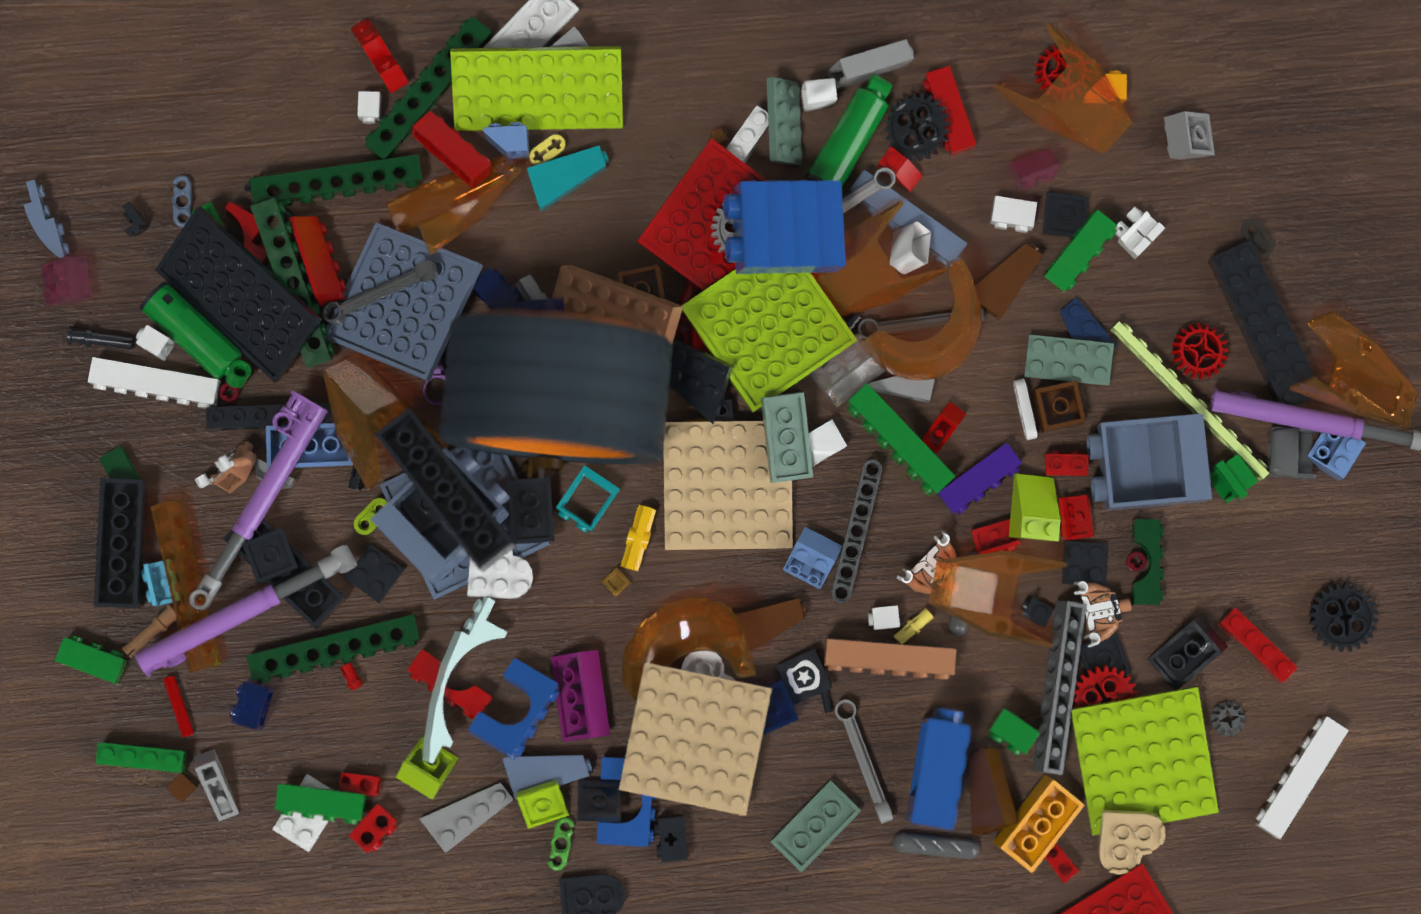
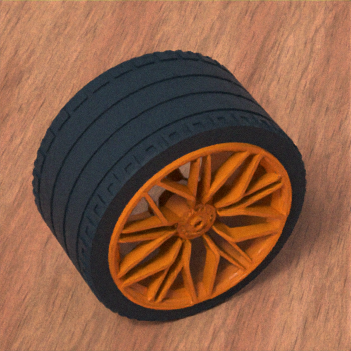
[439,311,672,465]

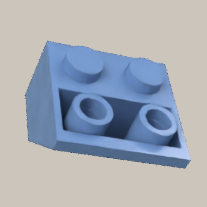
[484,122,529,159]
[1307,433,1366,481]
[783,527,843,589]

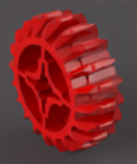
[1034,44,1091,101]
[1171,323,1229,380]

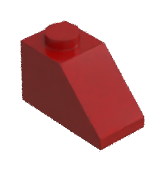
[877,147,923,193]
[922,401,966,453]

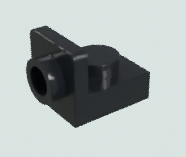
[122,202,147,237]
[1020,596,1054,628]

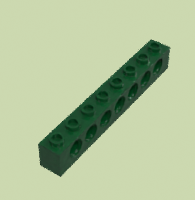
[364,16,493,160]
[250,154,422,206]
[251,197,335,368]
[246,614,421,684]

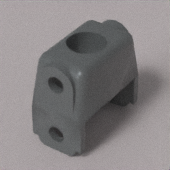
[1267,427,1318,480]

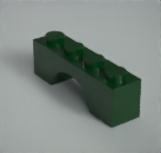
[1131,519,1164,606]

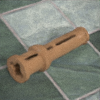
[122,603,182,658]

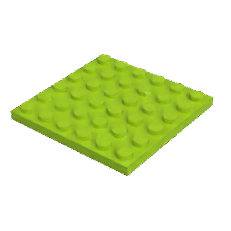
[682,269,858,413]
[1071,686,1219,836]

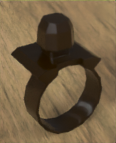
[520,457,563,479]

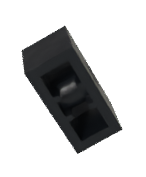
[654,816,688,862]

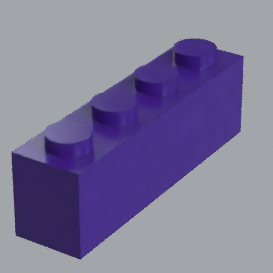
[937,443,1022,515]

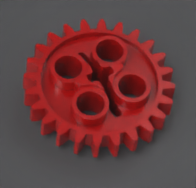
[1072,665,1139,708]

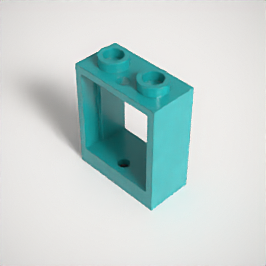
[556,465,620,533]

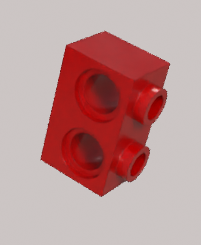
[349,803,399,853]

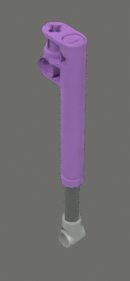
[1210,387,1421,451]
[190,390,328,610]
[135,545,357,677]

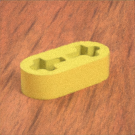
[529,135,566,166]

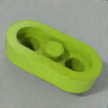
[354,498,388,535]

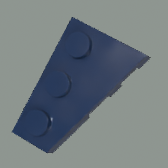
[1059,298,1118,348]

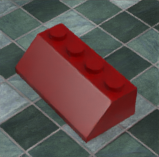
[289,216,347,307]

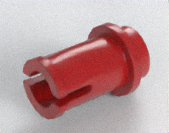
[679,281,698,306]
[339,662,363,691]

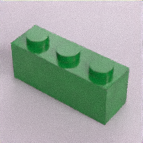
[55,635,128,684]

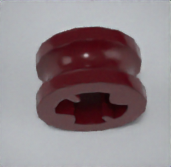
[219,383,240,403]
[1126,552,1146,572]

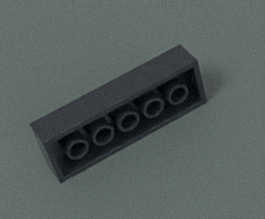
[94,478,148,609]
[223,518,347,629]

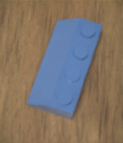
[266,423,355,469]

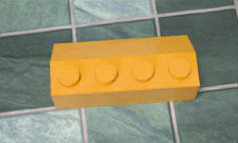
[992,775,1084,873]

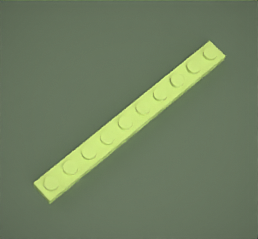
[1111,322,1269,481]

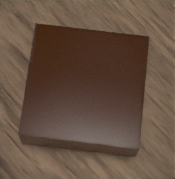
[166,773,197,803]

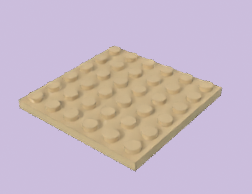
[664,421,793,550]
[619,662,772,816]

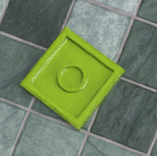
[516,779,569,829]

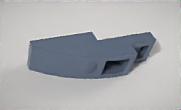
[23,180,70,262]

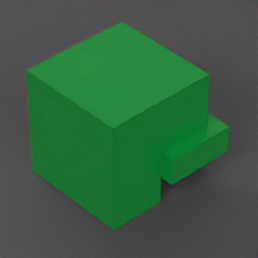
[1210,454,1259,504]

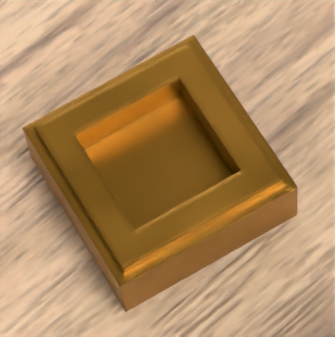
[601,567,631,597]

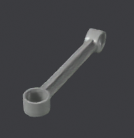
[842,168,895,213]
[835,700,893,824]

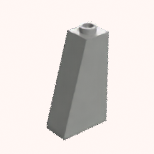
[827,39,914,91]

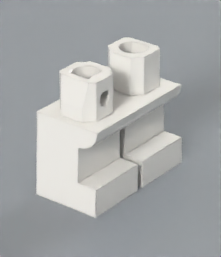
[1115,207,1165,259]

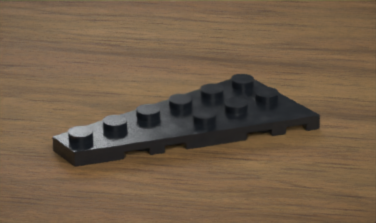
[669,338,733,424]

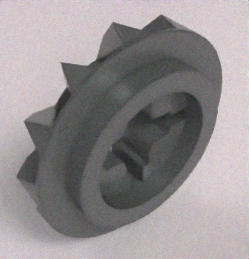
[1211,702,1245,736]

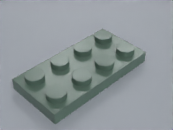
[766,77,803,167]
[1024,335,1114,386]
[761,392,813,483]
[771,780,861,872]

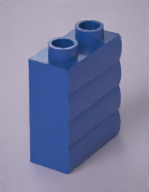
[723,181,846,274]
[905,708,970,830]

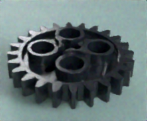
[884,92,952,161]
[1308,583,1379,652]

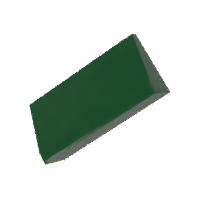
[99,445,141,480]

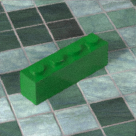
[1042,209,1117,292]
[95,742,188,773]
[275,784,366,824]

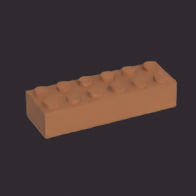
[550,265,683,343]
[823,639,956,680]

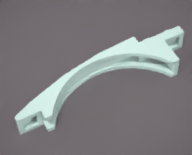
[423,597,507,763]

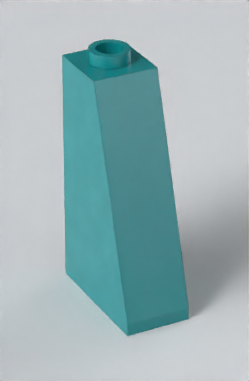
[527,146,609,212]

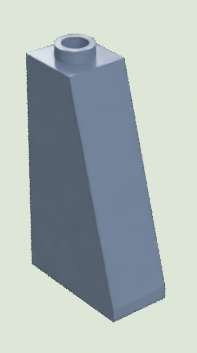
[502,755,592,800]

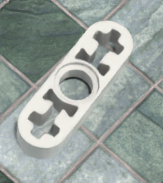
[1013,378,1037,440]

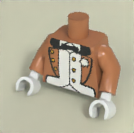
[195,441,257,493]
[897,531,960,596]
[1074,581,1132,647]

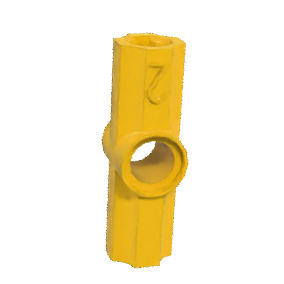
[621,505,656,571]

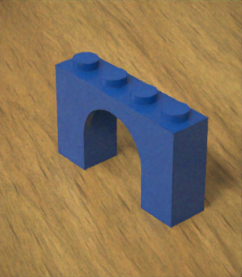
[468,658,560,760]
[597,757,656,847]

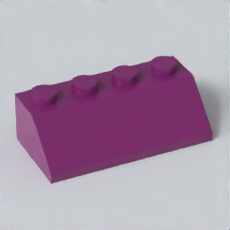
[551,650,610,742]

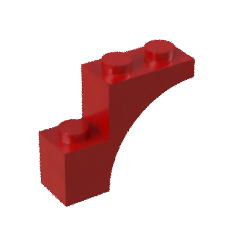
[350,18,409,93]
[225,202,270,267]

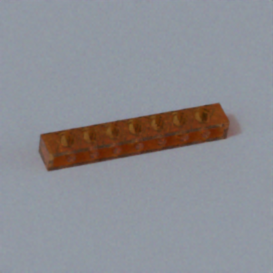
[151,500,222,673]

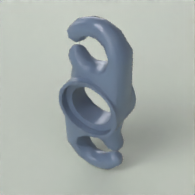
[172,175,193,228]

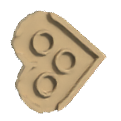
[1098,810,1166,875]

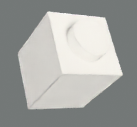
[358,91,382,124]
[868,606,900,630]

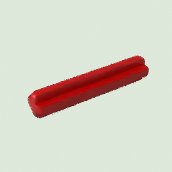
[163,675,194,737]

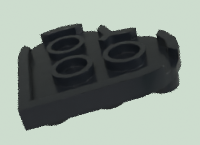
[559,874,625,914]

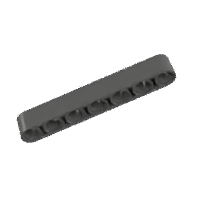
[831,460,882,603]

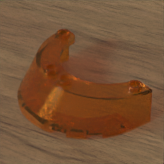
[858,258,982,381]
[622,597,756,701]

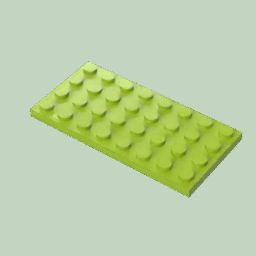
[450,46,623,131]

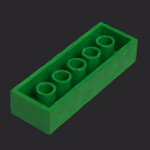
[846,383,955,497]

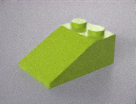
[1009,474,1060,541]

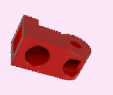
[338,772,382,796]
[1044,843,1080,884]

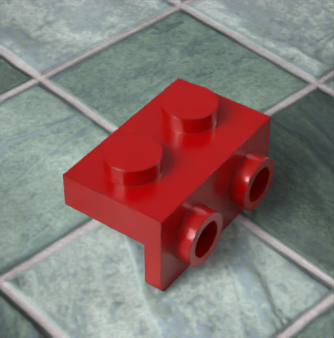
[1043,451,1089,476]
[1058,495,1094,540]
[971,518,1021,558]

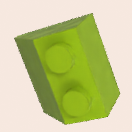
[396,736,459,800]

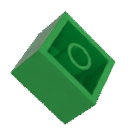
[986,709,1040,756]

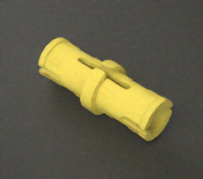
[893,608,934,645]

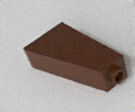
[964,243,1043,321]
[724,598,807,660]
[969,746,1018,836]

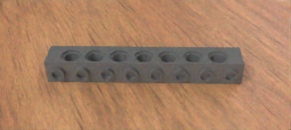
[1032,601,1087,775]

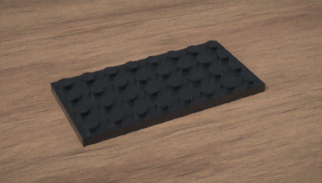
[155,206,322,383]

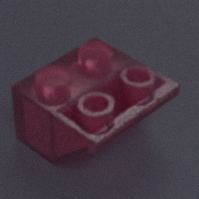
[1008,148,1061,191]
[41,257,91,307]

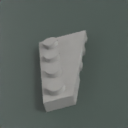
[420,783,514,853]

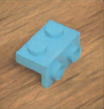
[141,559,181,607]

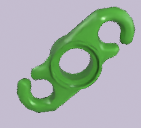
[548,817,575,871]

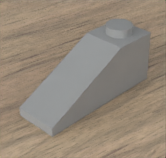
[868,369,935,403]
[194,749,239,821]

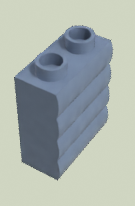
[1086,414,1212,511]
[370,448,510,586]

